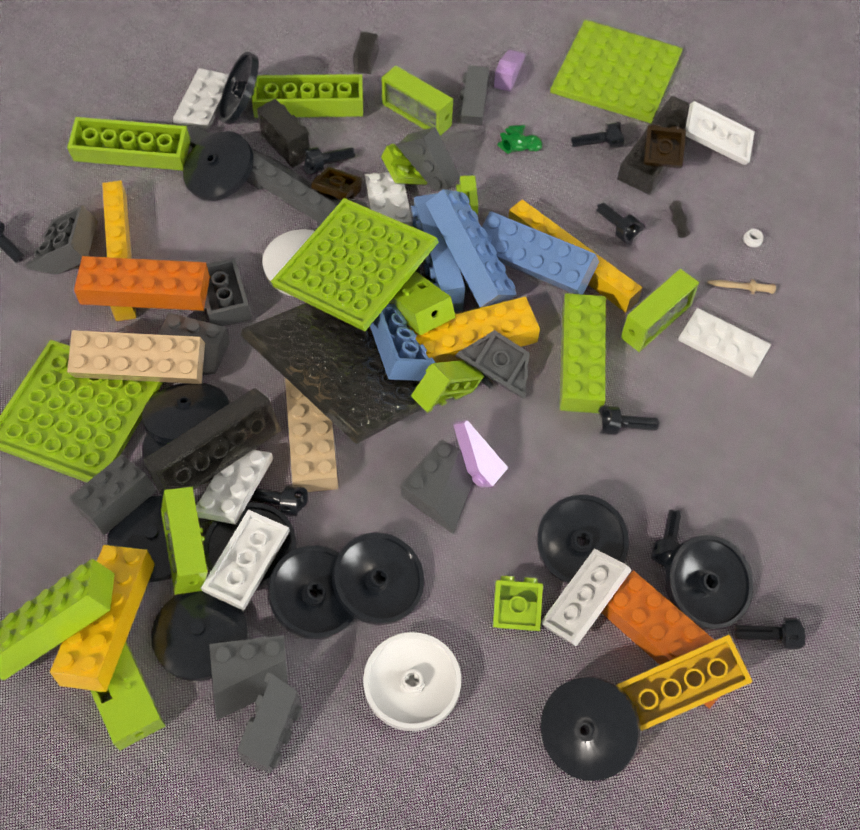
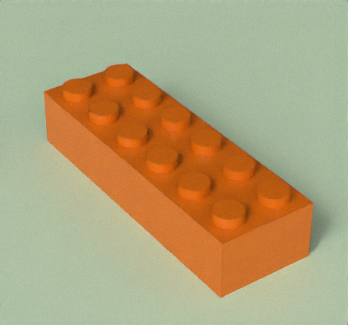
[74,256,210,311]
[601,570,746,709]

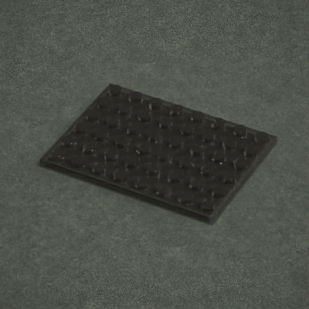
[241,303,422,444]

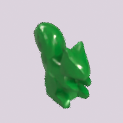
[497,125,543,154]

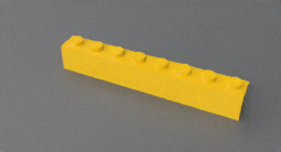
[102,180,136,321]
[508,199,643,313]

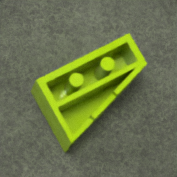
[411,360,484,413]

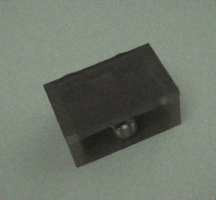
[353,31,378,75]

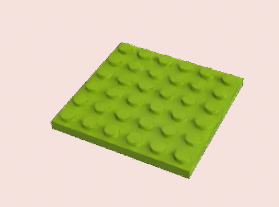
[550,20,683,124]
[270,198,439,331]
[0,339,163,482]

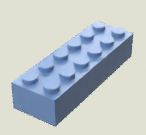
[425,189,517,307]
[411,193,465,312]
[482,211,600,295]

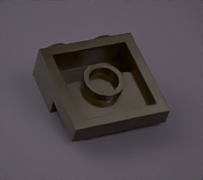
[643,125,686,169]
[311,166,362,200]

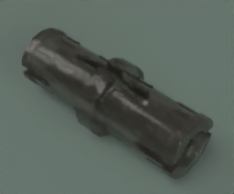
[669,200,690,238]

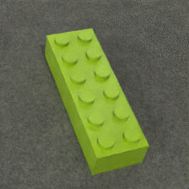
[252,74,363,118]
[67,117,191,171]
[559,293,606,414]
[0,558,114,680]

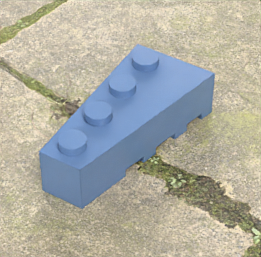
[370,304,435,381]

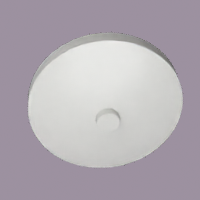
[262,229,315,296]
[363,632,461,731]

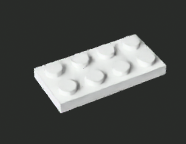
[173,68,229,131]
[685,101,754,165]
[365,172,412,227]
[678,308,771,377]
[196,446,273,524]
[201,510,290,610]
[541,548,631,647]

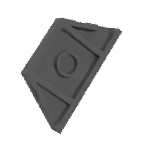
[455,330,530,399]

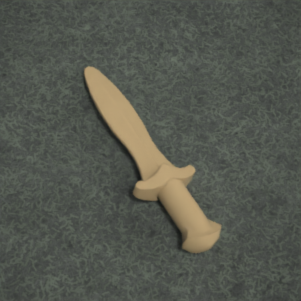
[707,279,776,294]

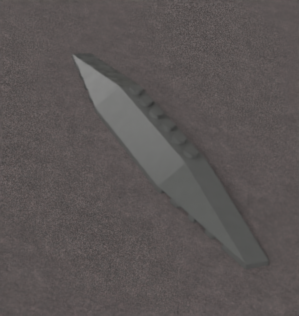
[187,125,421,273]

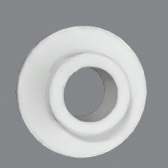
[743,229,763,247]

